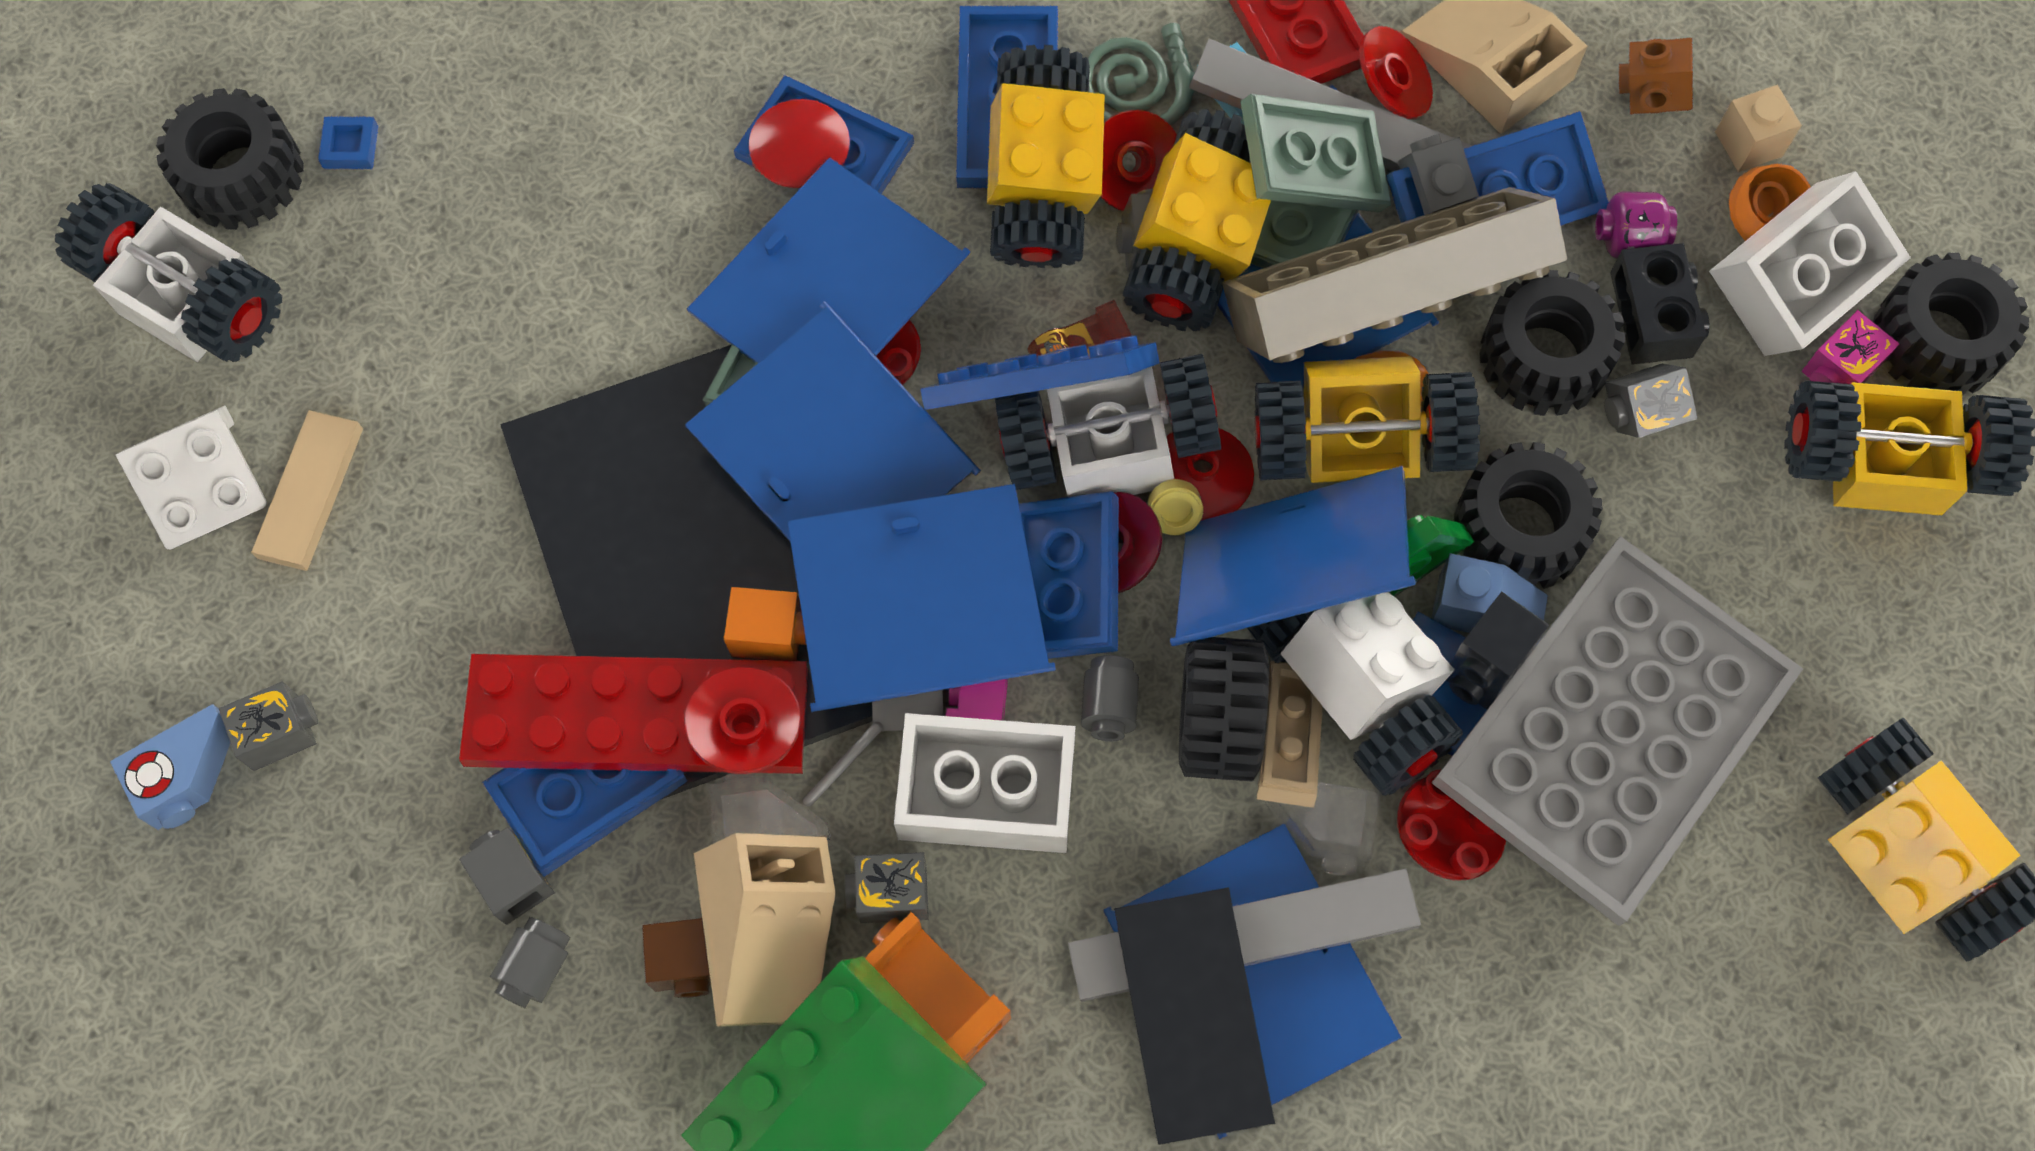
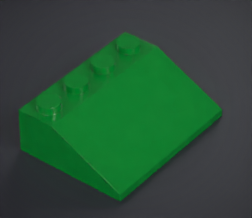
[681,957,987,1151]

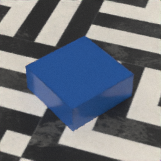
[318,117,379,169]

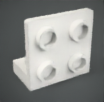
[116,406,267,549]

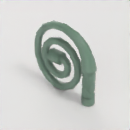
[1087,23,1195,125]

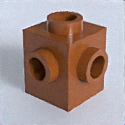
[1619,38,1693,114]

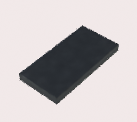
[1114,887,1275,1145]

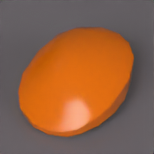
[1729,164,1811,241]

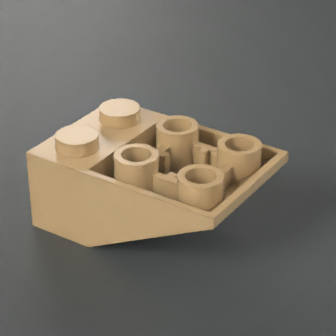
[1401,0,1587,134]
[694,833,835,1027]

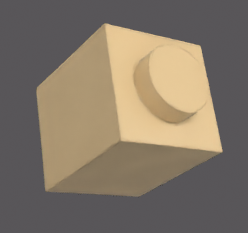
[1715,84,1802,172]

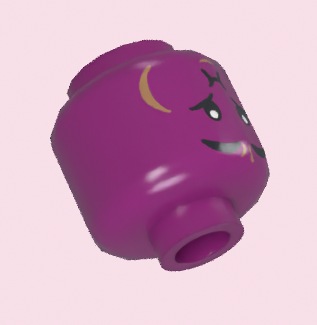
[1595,191,1678,259]

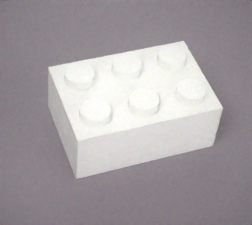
[1709,171,1911,356]
[894,713,1075,853]

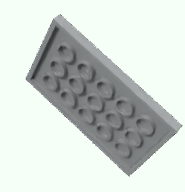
[1432,536,1803,926]

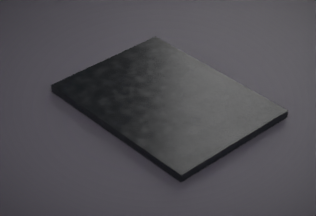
[500,345,873,800]

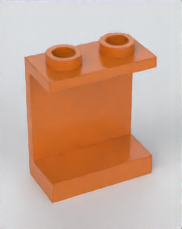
[865,912,1011,1063]

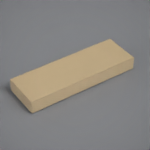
[251,410,363,571]
[1257,661,1323,808]

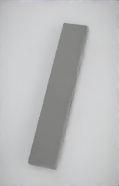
[1189,39,1472,171]
[1068,869,1421,1002]

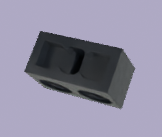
[1610,243,1710,365]
[1446,591,1549,710]

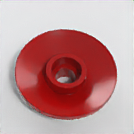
[1359,26,1433,120]
[1100,110,1177,211]
[1166,428,1254,521]
[685,667,800,774]

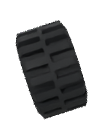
[156,88,304,230]
[1873,252,2029,396]
[1479,270,1625,416]
[1453,442,1603,589]
[1179,637,1269,782]

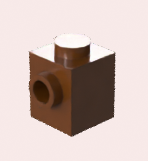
[642,918,711,998]

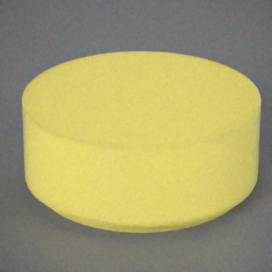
[1148,479,1203,535]

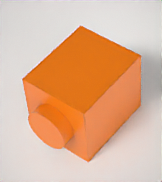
[724,587,807,661]

